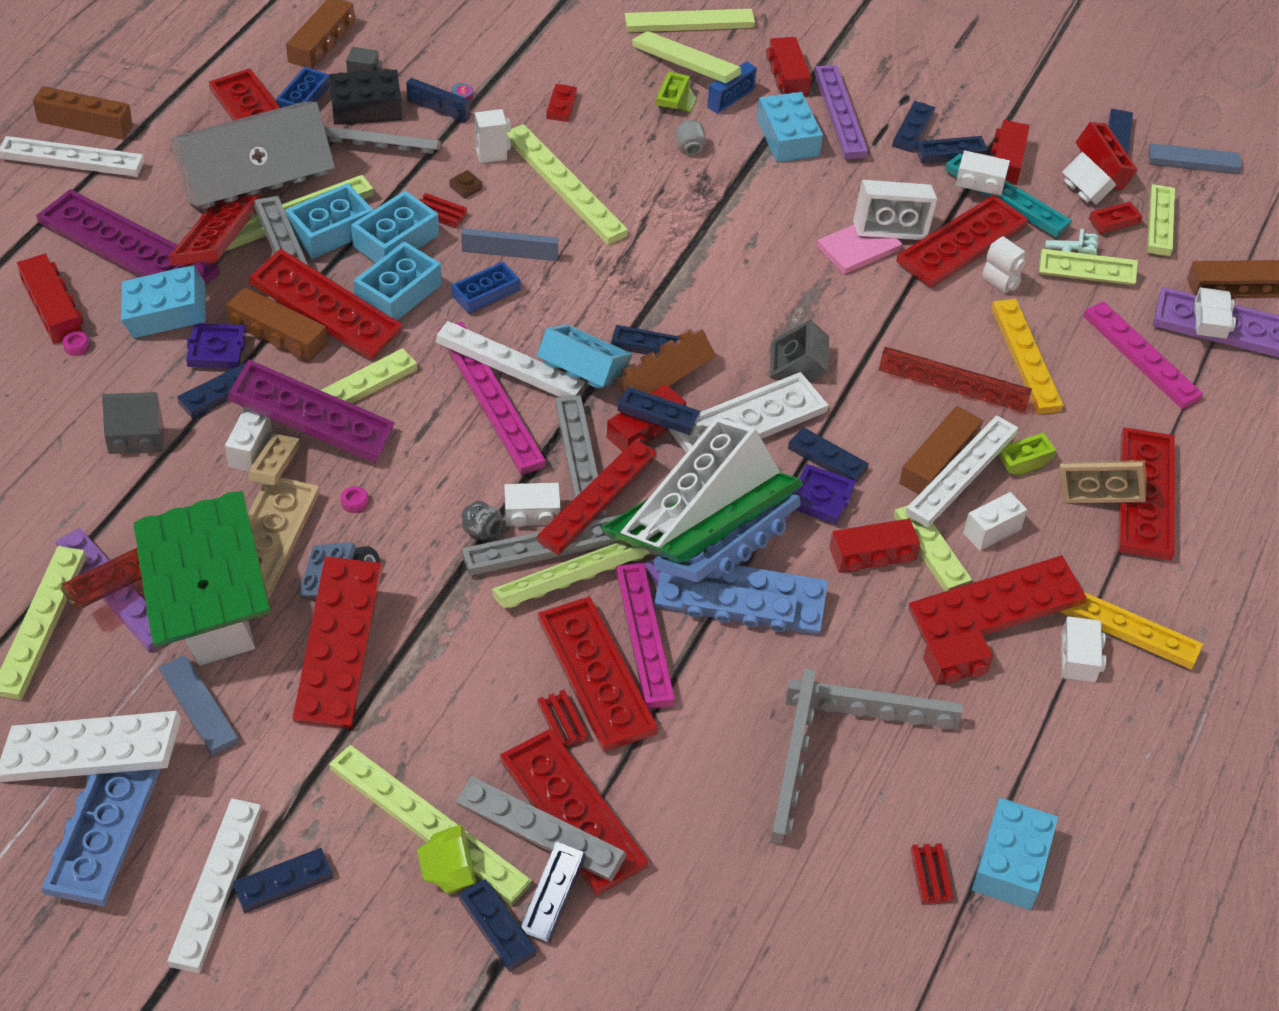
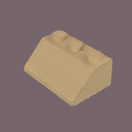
[1060,460,1147,503]

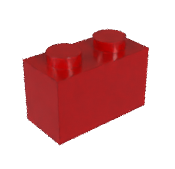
[923,629,993,685]

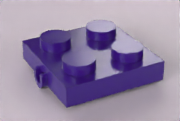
[186,323,246,369]
[792,464,856,525]

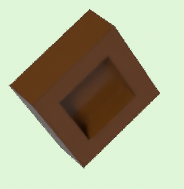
[449,170,483,199]

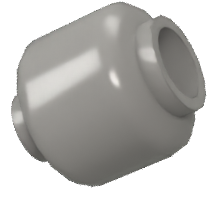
[675,120,707,155]

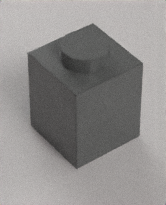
[346,47,382,73]

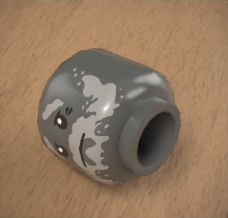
[461,501,503,541]

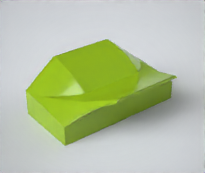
[656,71,696,113]
[998,432,1057,475]
[417,825,477,895]

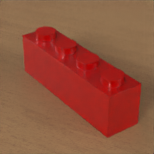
[16,253,84,344]

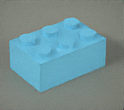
[757,92,823,162]
[285,183,373,259]
[351,191,439,263]
[353,241,442,321]
[121,265,206,339]
[537,324,632,388]
[972,797,1058,910]

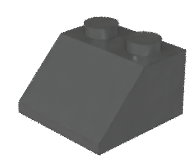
[770,319,829,382]
[102,392,164,454]

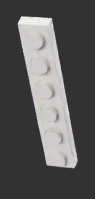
[0,136,144,177]
[435,321,585,397]
[906,415,1018,528]
[167,798,262,974]

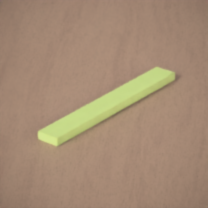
[329,745,532,907]

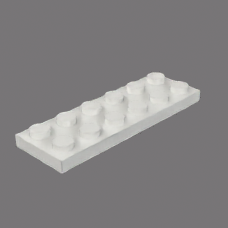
[669,372,829,453]
[0,711,181,782]

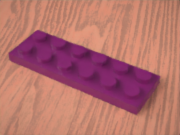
[227,359,395,464]

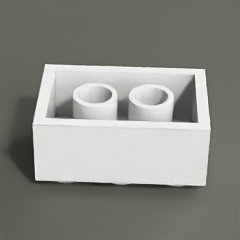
[853,180,937,240]

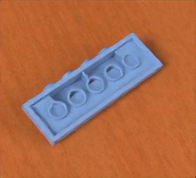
[653,494,801,582]
[654,565,828,635]
[42,769,161,907]

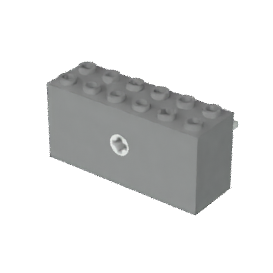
[169,101,335,209]

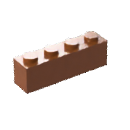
[286,0,356,69]
[33,86,133,140]
[1187,260,1279,298]
[226,287,328,362]
[615,329,716,394]
[899,405,983,495]

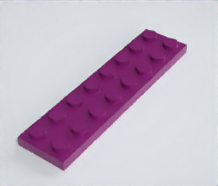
[36,189,220,286]

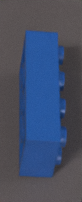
[707,61,757,114]
[276,67,330,108]
[451,262,520,314]

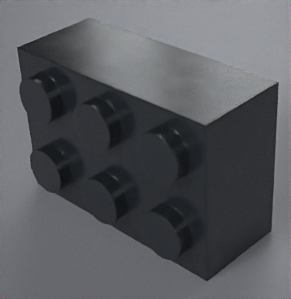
[329,69,402,125]

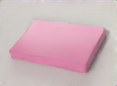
[816,225,902,275]

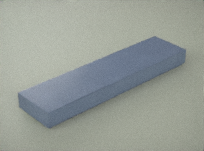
[1148,143,1242,174]
[461,228,559,261]
[159,655,239,756]

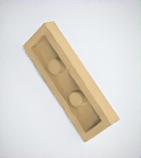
[248,434,300,486]

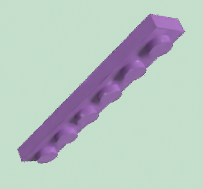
[815,65,868,160]
[56,528,158,653]

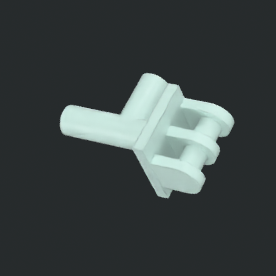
[1045,229,1099,255]

